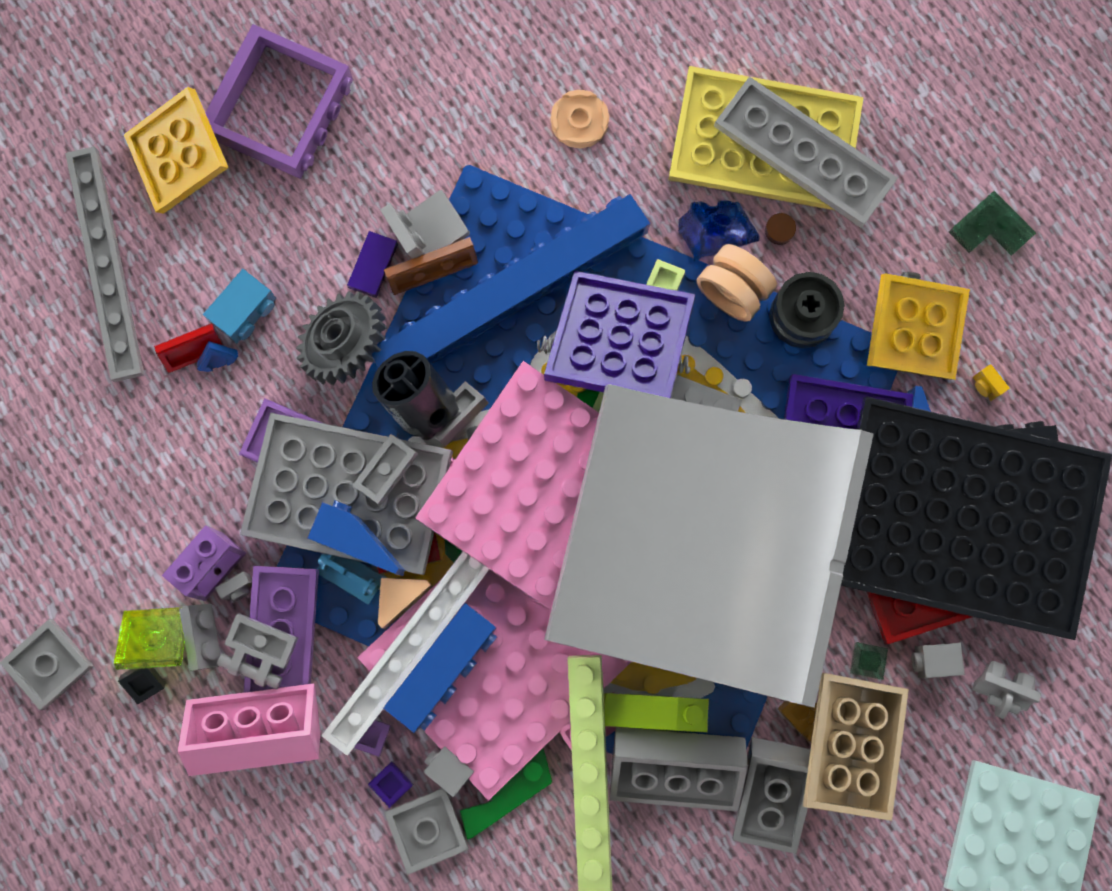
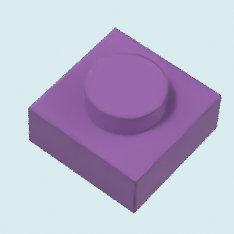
[354,720,391,756]

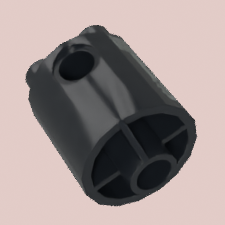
[372,351,459,440]

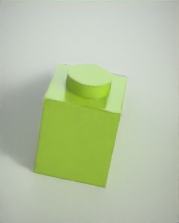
[604,693,709,732]

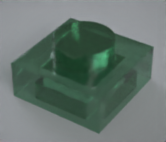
[850,642,888,680]

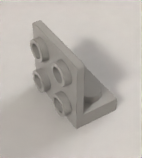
[381,190,470,259]

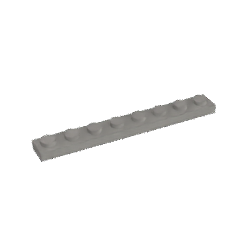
[65,146,144,382]

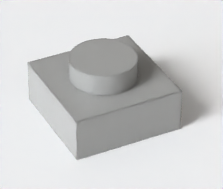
[215,572,252,602]

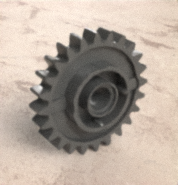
[296,291,387,385]

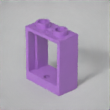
[162,525,246,601]

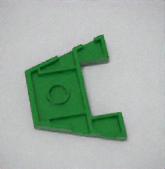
[460,748,553,840]

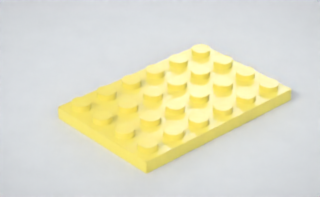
[668,66,864,211]

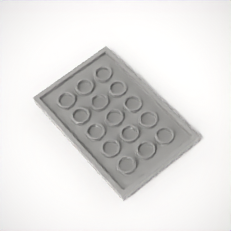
[240,413,453,575]

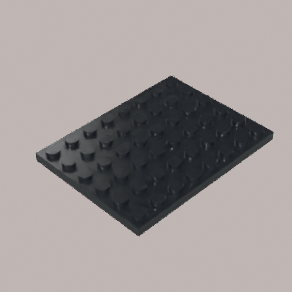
[841,397,1112,640]

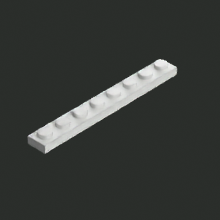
[321,552,490,756]

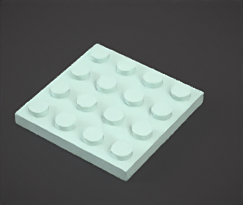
[943,760,1100,891]

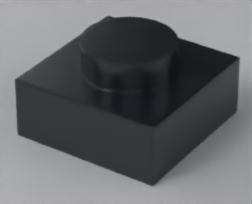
[118,659,166,705]

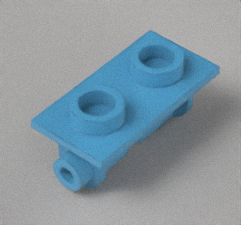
[317,553,385,605]

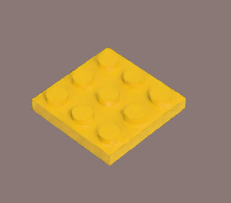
[124,87,229,214]
[867,274,970,380]

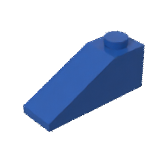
[307,500,405,576]

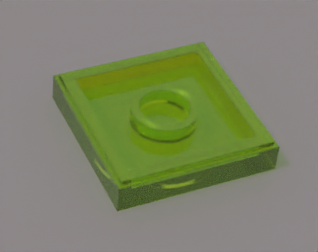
[113,607,185,670]

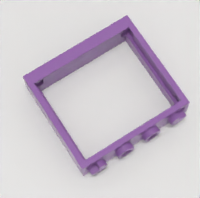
[205,24,353,179]

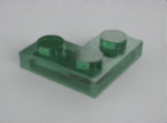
[949,191,1036,256]

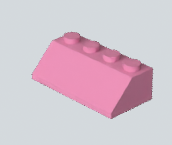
[178,683,321,776]

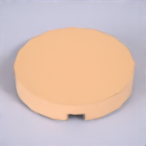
[550,90,609,149]

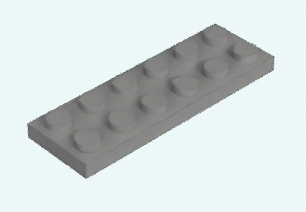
[714,76,898,228]

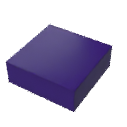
[368,761,414,808]

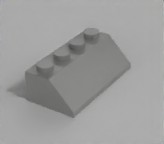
[609,727,748,811]

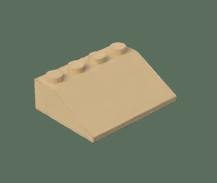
[803,673,909,821]

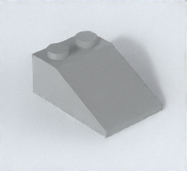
[733,737,811,854]

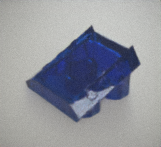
[678,200,760,262]

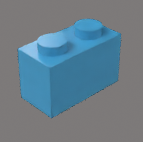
[202,269,276,344]

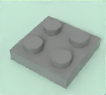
[0,619,93,710]
[384,788,469,875]

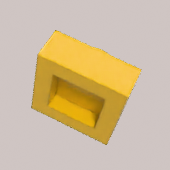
[972,364,1010,401]

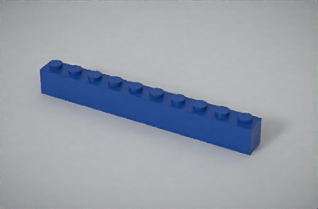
[372,194,650,368]

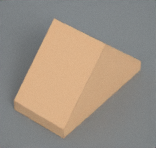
[378,578,433,630]

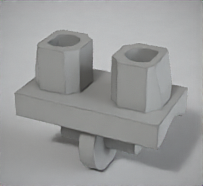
[972,661,1041,719]

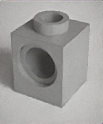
[911,643,965,678]
[424,746,474,797]

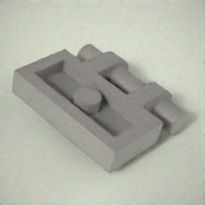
[217,614,298,689]

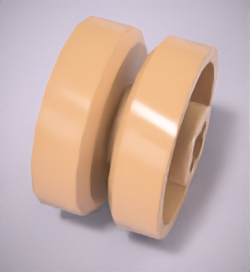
[697,244,777,322]

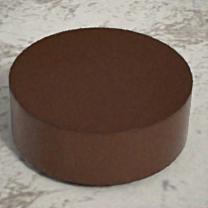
[765,213,796,245]

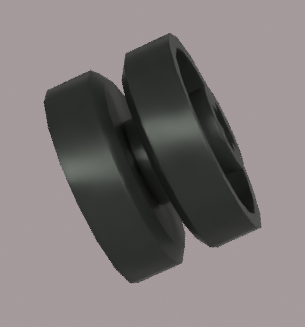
[769,272,845,349]

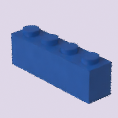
[383,603,497,733]

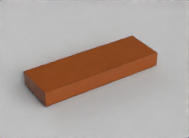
[384,237,478,295]

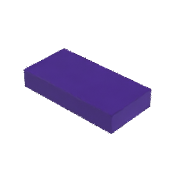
[347,231,398,298]

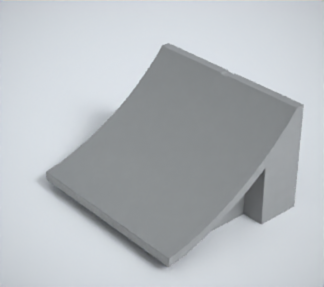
[544,384,873,708]

